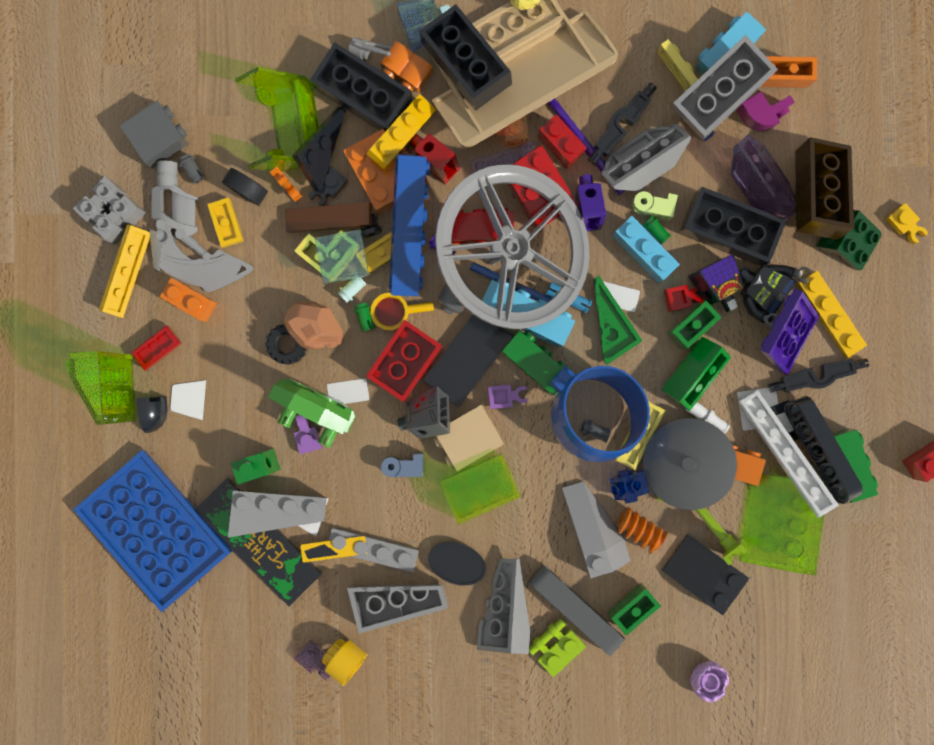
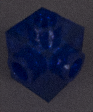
[609,469,650,503]

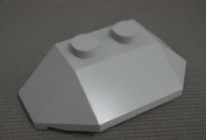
[601,123,691,191]

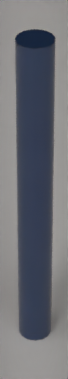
[470,262,552,302]

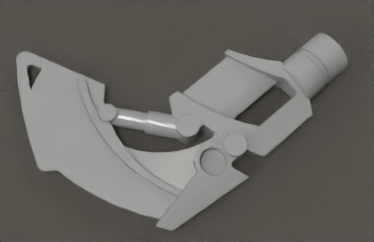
[149,161,254,293]

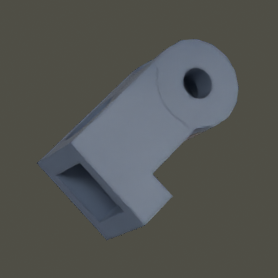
[381,453,424,477]

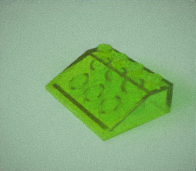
[66,351,136,425]
[740,474,827,576]

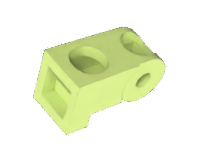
[632,192,678,221]

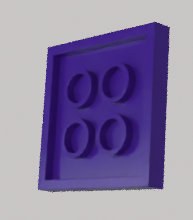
[761,289,819,375]

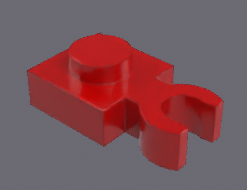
[663,285,704,312]

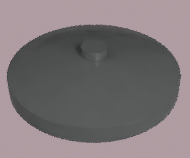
[643,418,737,510]

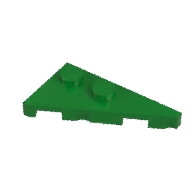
[593,276,643,365]

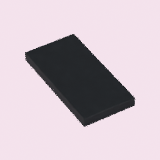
[423,315,513,407]

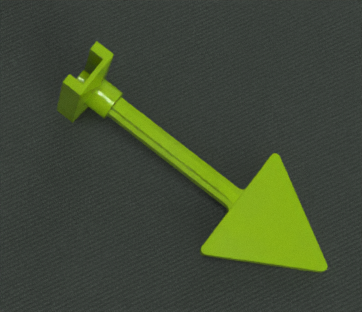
[657,496,748,565]

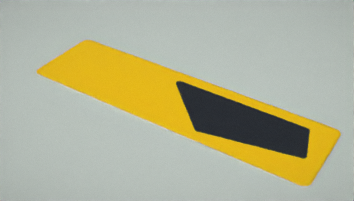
[301,536,367,562]

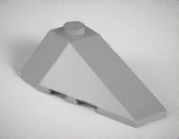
[562,481,631,578]
[477,558,530,654]

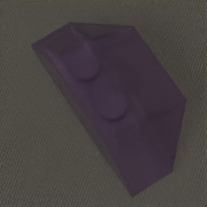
[730,134,796,220]

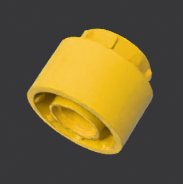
[322,639,368,686]

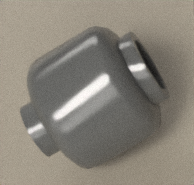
[438,284,470,315]

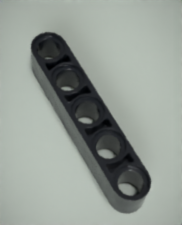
[784,396,863,504]

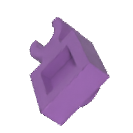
[488,384,528,409]

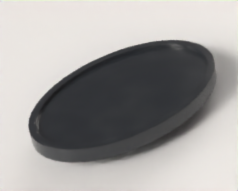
[428,542,486,586]

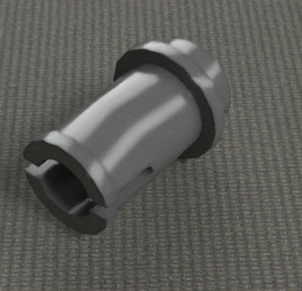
[179,154,205,184]
[580,420,611,443]

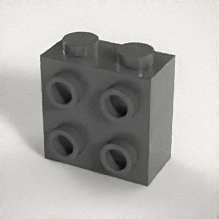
[119,100,189,168]

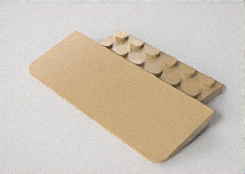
[428,0,618,147]

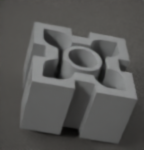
[73,176,146,244]

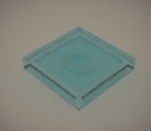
[315,230,369,284]

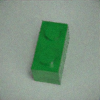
[667,301,722,350]
[608,583,661,636]

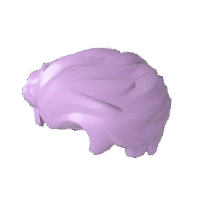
[690,661,729,702]

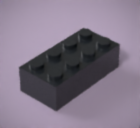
[419,4,512,111]
[310,42,413,132]
[679,186,787,266]

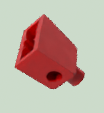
[410,133,461,185]

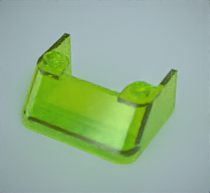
[235,67,319,171]

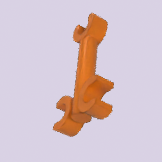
[270,166,302,202]

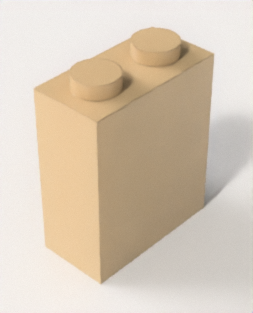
[433,405,504,471]

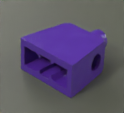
[575,174,606,231]

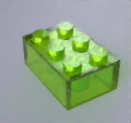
[439,453,521,525]

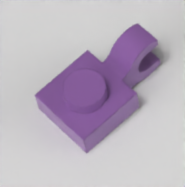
[294,415,323,454]

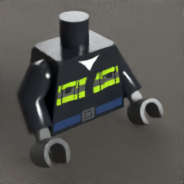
[739,264,812,331]

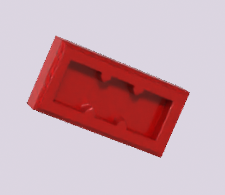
[131,325,182,371]

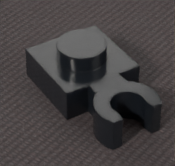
[309,166,348,206]

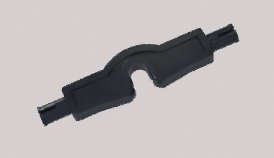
[588,83,657,165]
[768,358,869,393]

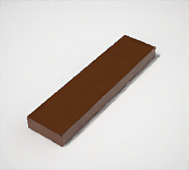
[285,202,372,233]

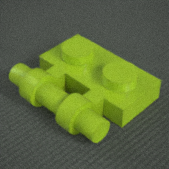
[529,618,586,677]

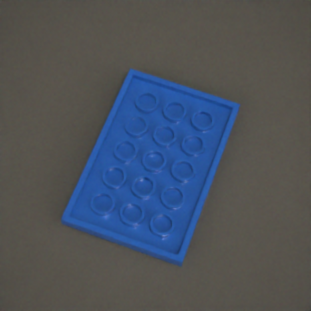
[73,450,232,612]

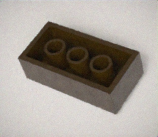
[795,137,854,240]

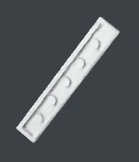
[738,390,839,518]

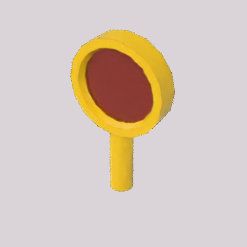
[371,293,434,331]

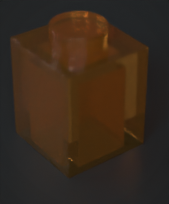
[503,116,528,147]

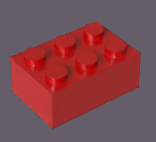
[507,145,578,228]
[366,319,443,402]

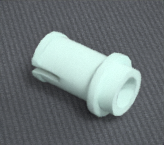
[338,274,366,302]

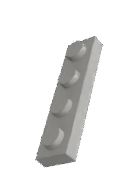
[329,527,419,572]

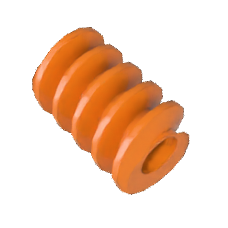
[617,507,668,554]

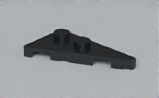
[292,107,346,191]

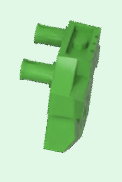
[268,378,356,448]

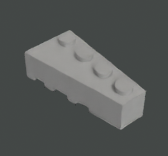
[228,491,327,537]
[347,583,449,633]

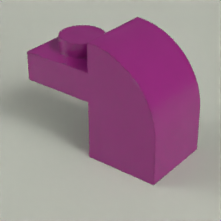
[736,91,795,132]

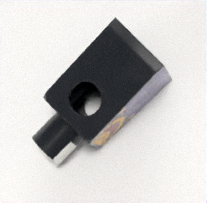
[688,254,744,312]

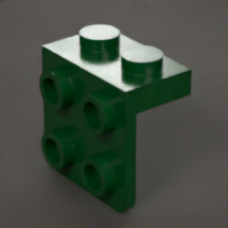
[816,210,882,271]

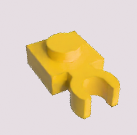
[885,203,928,244]

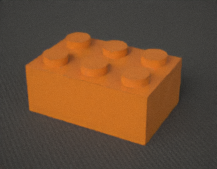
[343,129,395,215]

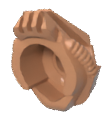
[284,301,344,349]

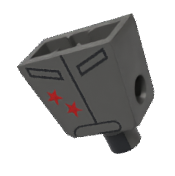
[397,386,450,438]

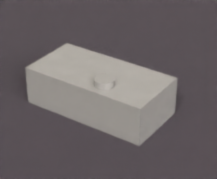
[672,35,778,140]

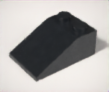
[662,534,750,615]

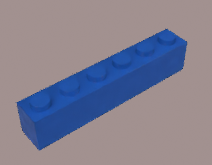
[389,154,430,296]

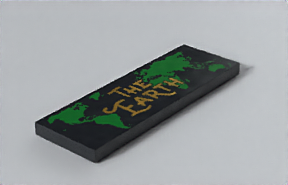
[195,478,322,606]

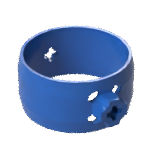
[549,366,650,462]

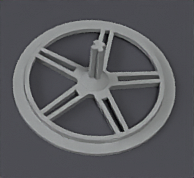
[435,165,589,329]

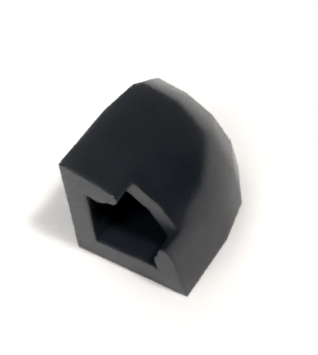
[137,396,168,434]

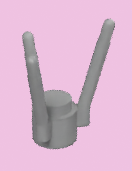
[348,37,392,60]

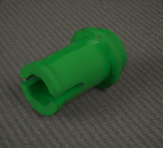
[643,216,671,245]
[353,302,375,332]

